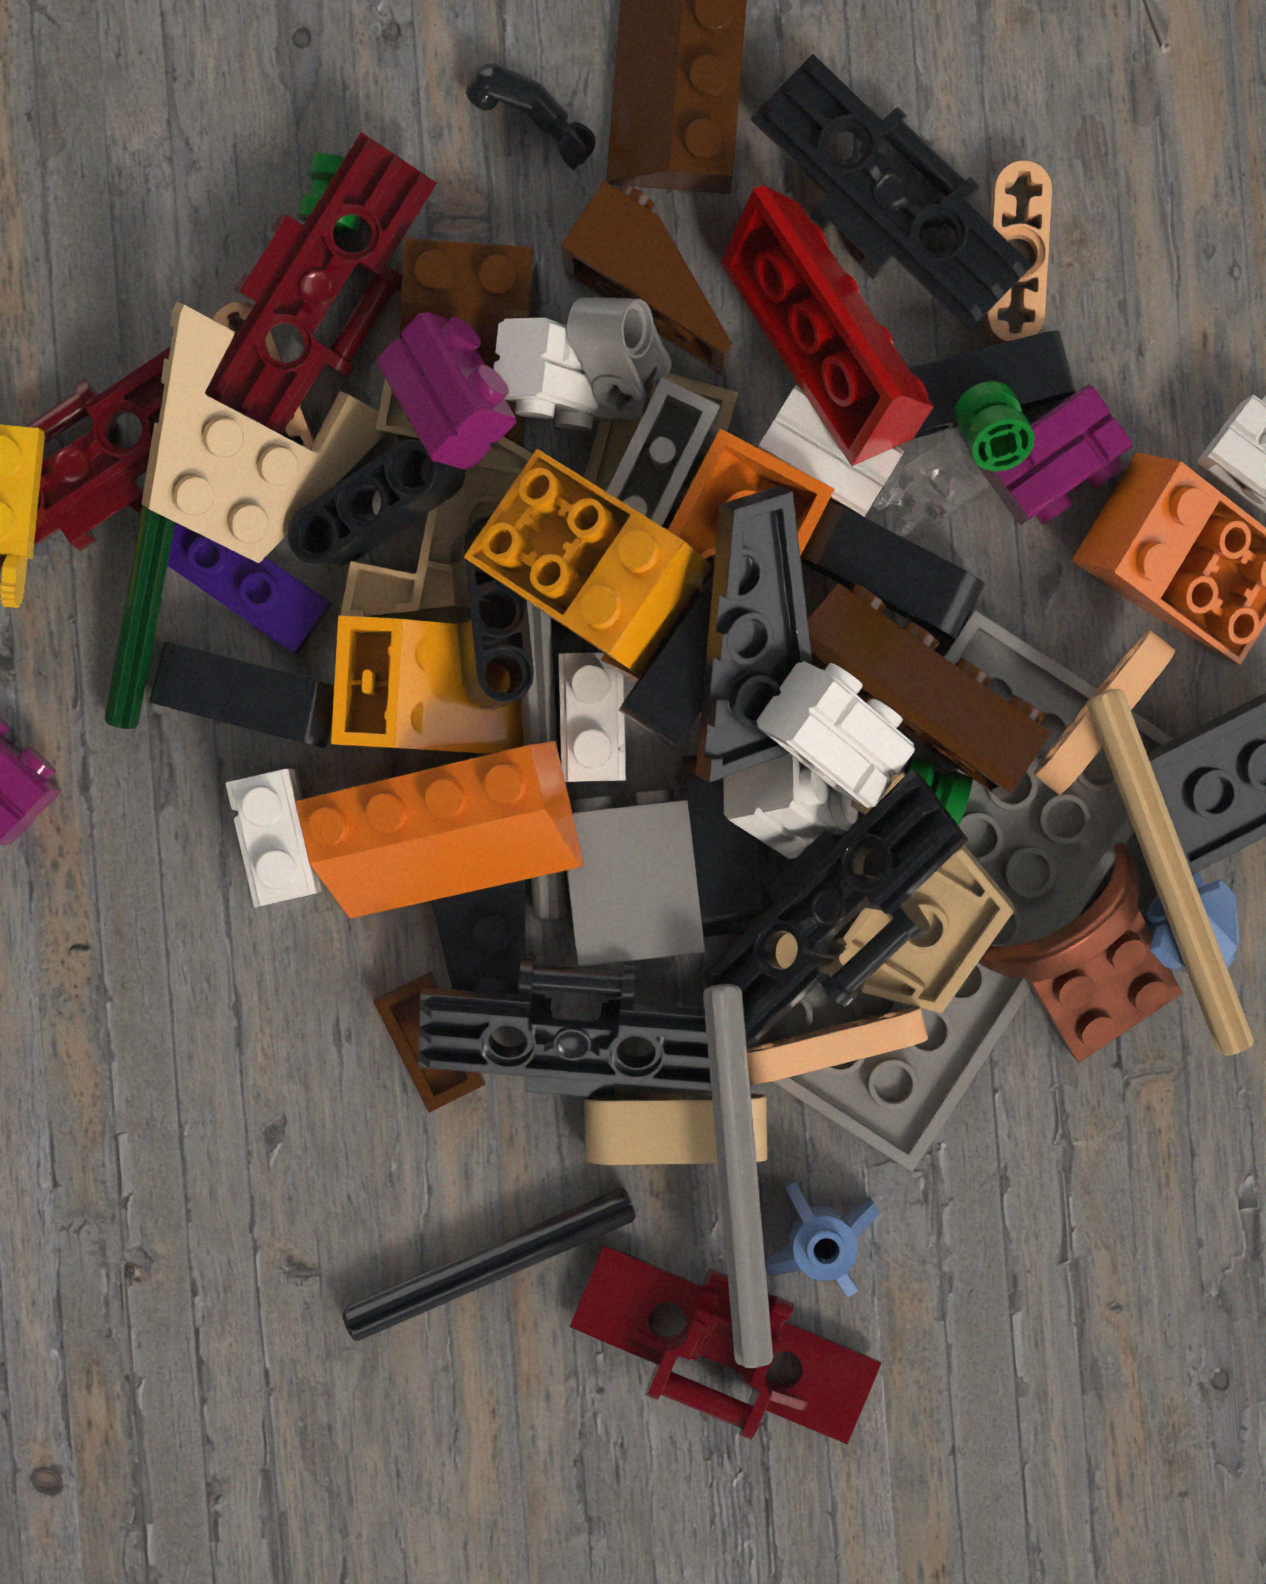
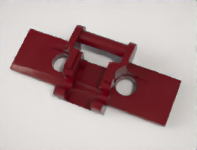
[205,132,437,434]
[0,346,171,569]
[569,1244,881,1445]

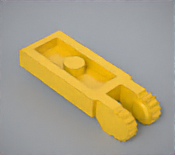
[0,424,45,608]

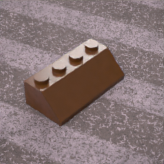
[606,0,747,194]
[808,583,1051,799]

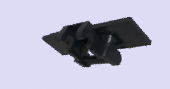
[751,54,1033,331]
[703,769,968,1044]
[418,957,712,1099]

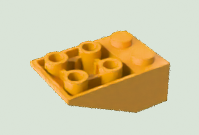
[464,449,712,675]
[331,615,523,754]

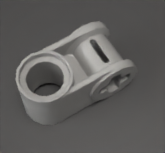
[567,297,672,420]

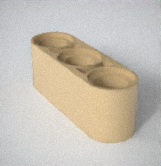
[584,1093,768,1165]

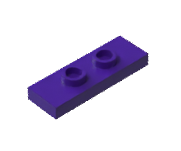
[168,522,332,655]

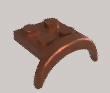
[978,842,1182,1063]

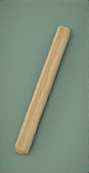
[1087,689,1254,1056]

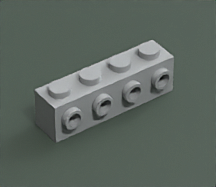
[551,377,725,618]

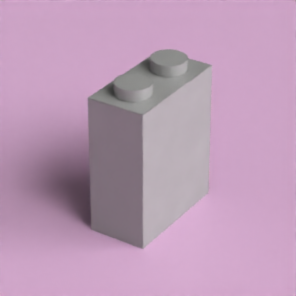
[567,789,705,967]

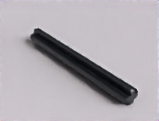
[342,1188,636,1341]

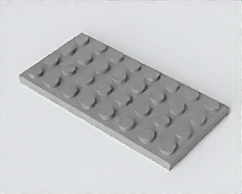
[746,610,1174,1172]

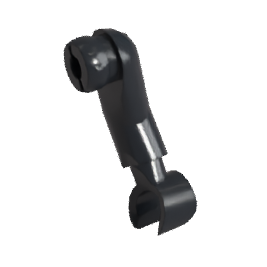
[466,63,596,170]

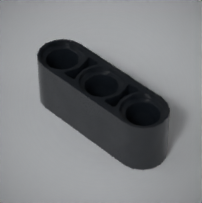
[909,330,1076,439]
[288,439,466,564]
[800,501,985,641]
[451,515,534,710]
[619,573,714,748]
[149,641,334,748]
[682,754,765,938]

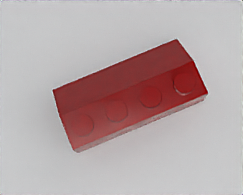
[720,185,934,466]

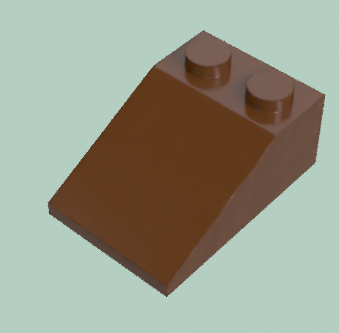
[561,180,732,376]
[397,238,536,448]

